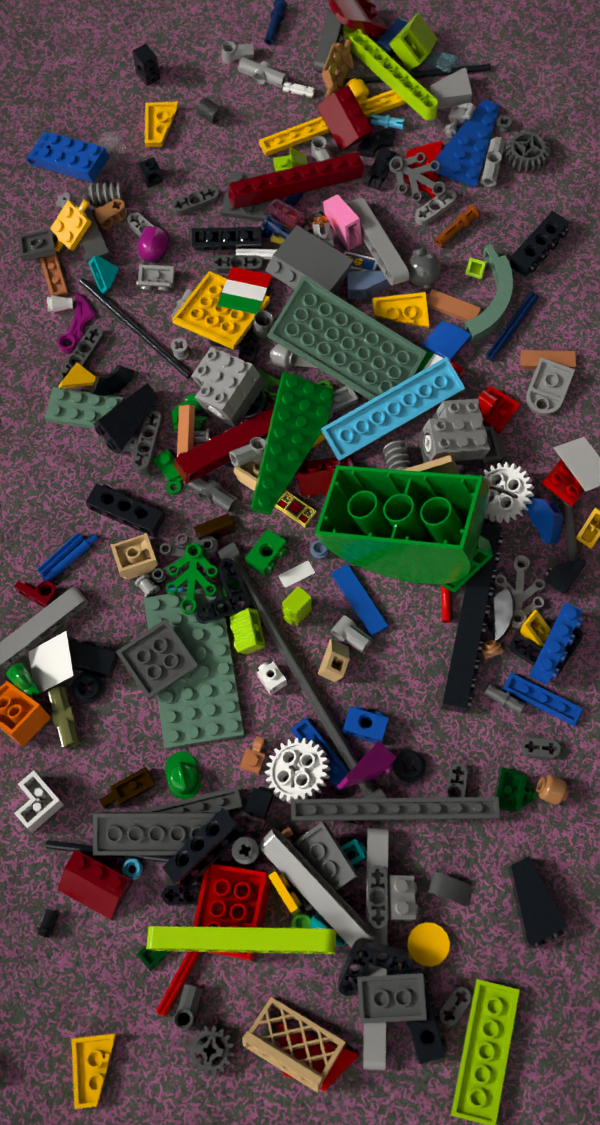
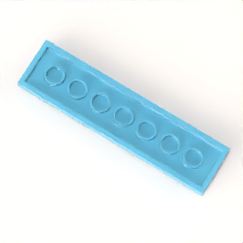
[321,357,465,461]

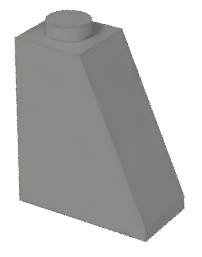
[429,68,472,109]

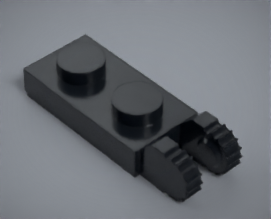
[365,147,397,190]

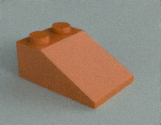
[0,680,51,747]

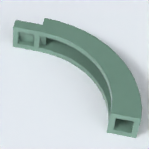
[464,244,513,345]

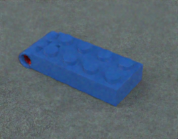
[26,132,110,183]

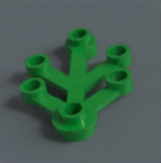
[166,543,218,615]

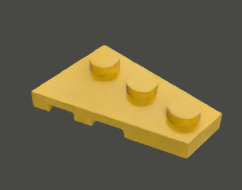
[145,102,179,147]
[372,292,429,328]
[72,1034,116,1109]

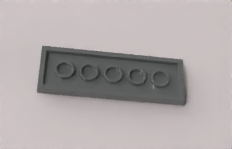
[93,812,219,855]

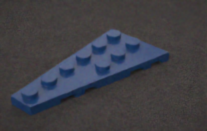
[432,99,500,188]

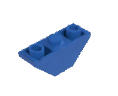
[523,497,563,545]

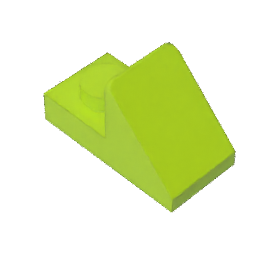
[273,147,308,172]

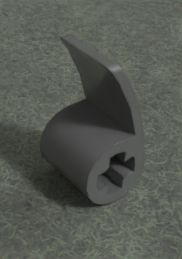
[428,872,471,906]

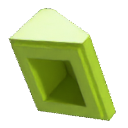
[465,258,487,279]

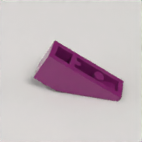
[337,741,397,789]

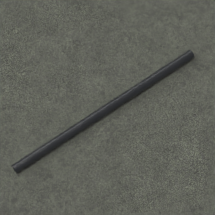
[344,64,491,85]
[79,278,192,379]
[45,840,231,867]

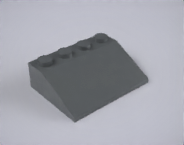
[265,225,355,295]

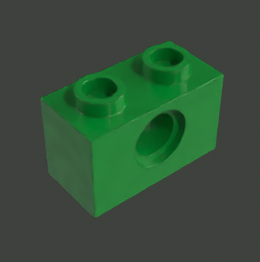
[245,529,287,577]

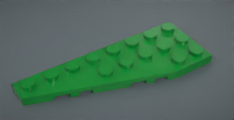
[250,371,334,515]

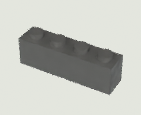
[74,199,111,264]

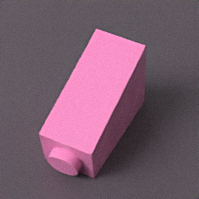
[323,194,362,251]

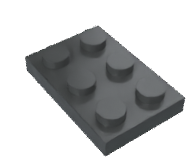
[357,973,427,1024]

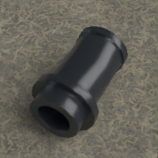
[37,909,59,938]

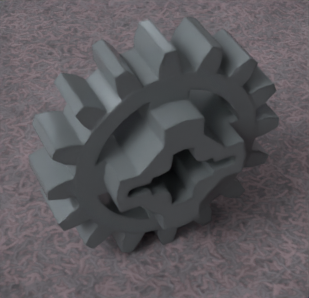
[187,1026,234,1076]

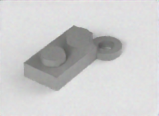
[328,386,358,421]

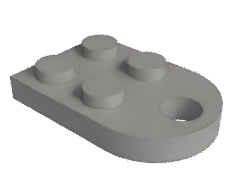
[526,357,575,416]

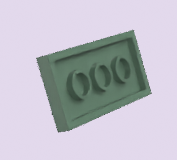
[44,387,124,429]

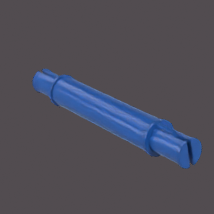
[42,534,99,582]

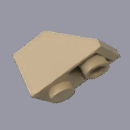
[318,639,350,682]

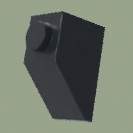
[544,560,587,595]

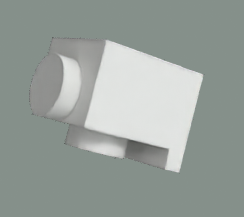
[257,662,287,695]

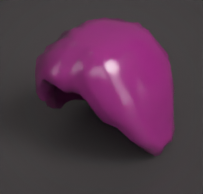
[138,226,169,262]

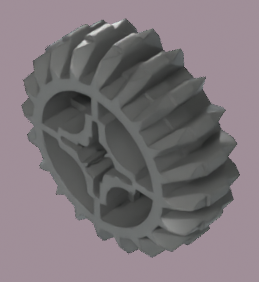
[504,129,550,173]

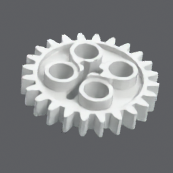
[479,462,534,524]
[265,738,331,804]

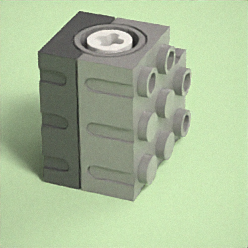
[191,347,266,427]
[418,399,490,467]

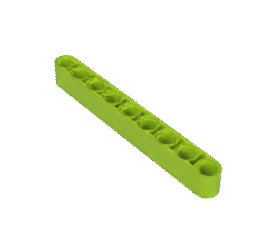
[343,26,438,121]
[146,926,336,954]

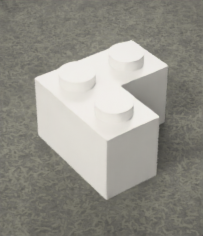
[14,770,64,833]

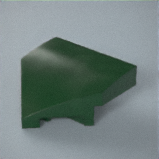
[494,767,539,813]

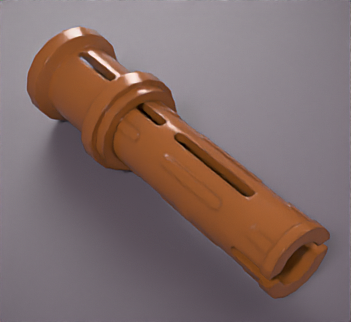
[434,205,480,247]

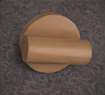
[482,640,503,660]

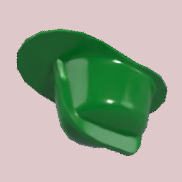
[165,752,201,799]

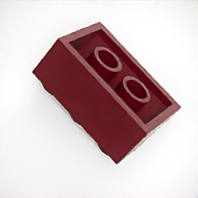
[316,85,373,151]
[296,456,354,498]
[58,849,133,920]

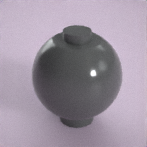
[406,247,441,289]

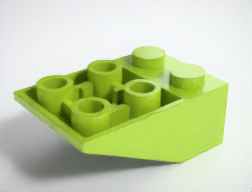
[389,13,438,70]

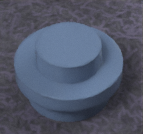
[310,540,329,559]

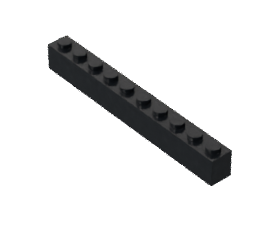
[441,524,504,714]

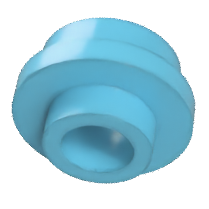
[122,859,143,880]

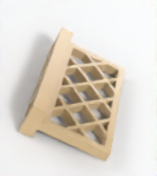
[242,997,345,1093]

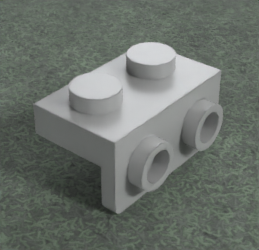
[136,264,175,291]
[387,875,418,922]

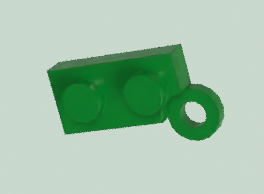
[153,449,183,495]

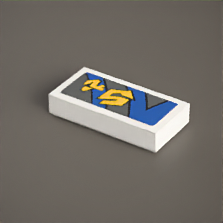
[344,251,377,271]

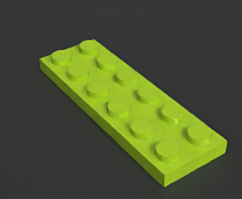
[451,979,520,1125]

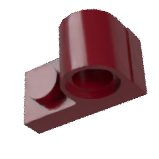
[14,580,58,608]

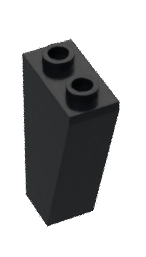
[93,383,159,453]
[508,856,567,949]

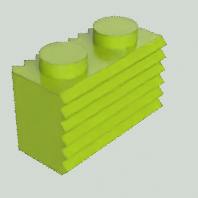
[282,586,312,626]
[229,608,266,654]

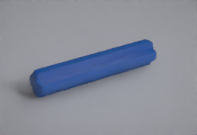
[37,533,84,577]

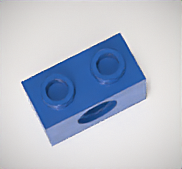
[343,706,389,744]

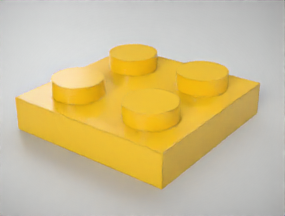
[268,871,302,916]

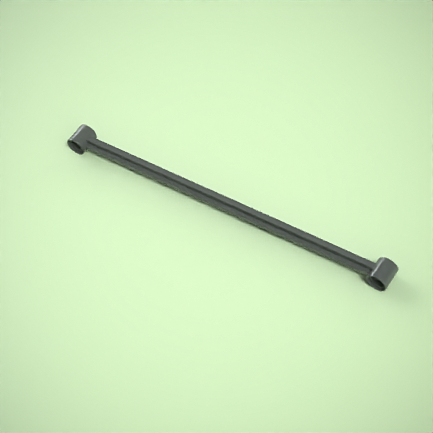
[216,542,386,798]

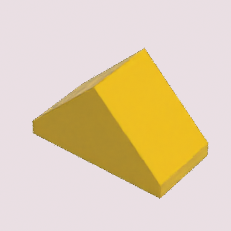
[59,363,96,389]
[576,507,600,549]
[519,610,551,648]

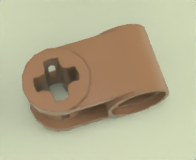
[93,199,128,230]

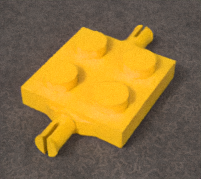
[50,199,92,252]

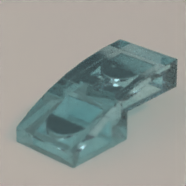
[420,51,458,73]

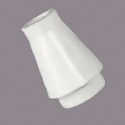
[47,295,73,313]

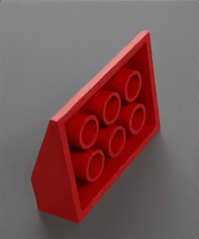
[193,864,271,963]

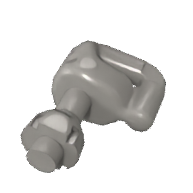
[444,103,475,138]

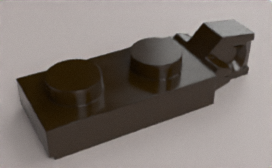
[99,767,156,809]

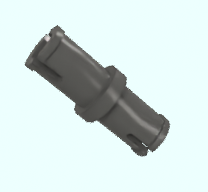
[484,684,526,715]

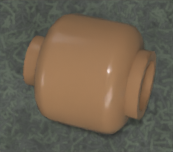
[536,775,569,805]

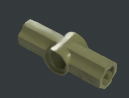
[48,687,80,749]

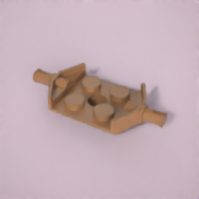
[322,40,355,99]

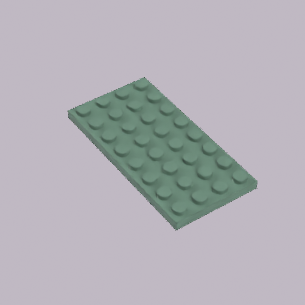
[267,275,427,400]
[144,585,244,750]

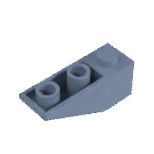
[347,270,392,299]

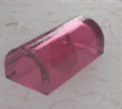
[266,198,304,229]

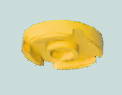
[407,922,450,967]

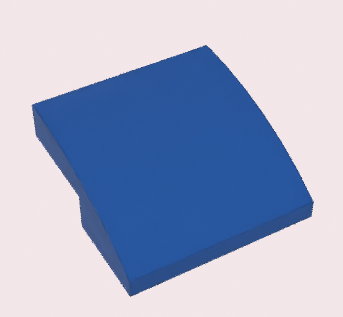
[420,321,471,362]

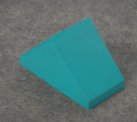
[88,255,119,295]

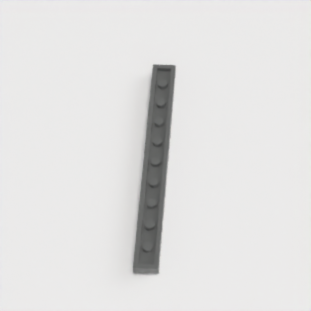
[291,797,500,821]

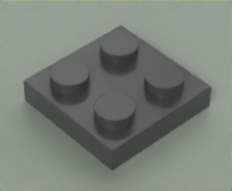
[18,228,56,262]

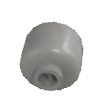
[270,344,298,369]

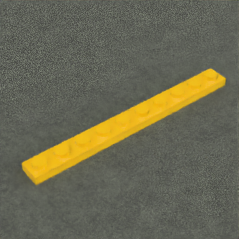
[259,90,406,156]

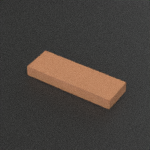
[40,253,69,297]
[427,289,481,322]
[520,350,576,369]
[177,405,195,455]

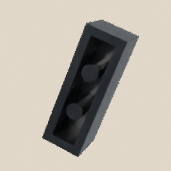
[67,637,118,679]

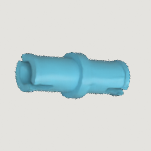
[370,114,405,130]

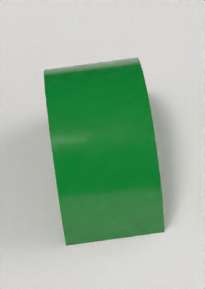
[315,465,490,584]

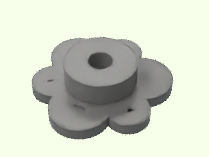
[56,192,75,209]
[124,434,143,454]

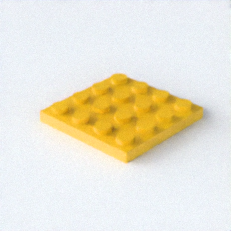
[172,271,270,350]

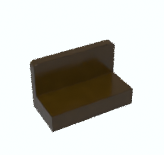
[194,513,236,540]

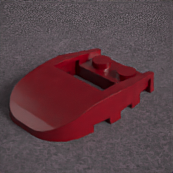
[328,0,389,38]

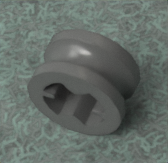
[496,115,512,133]

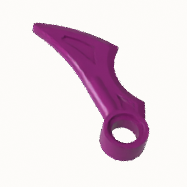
[58,292,96,354]

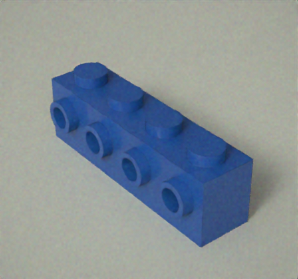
[529,602,584,685]

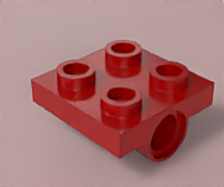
[478,385,521,434]
[541,459,584,507]

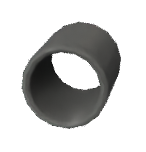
[196,98,224,124]
[252,310,273,338]

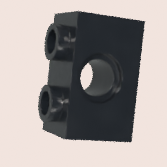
[132,43,160,86]

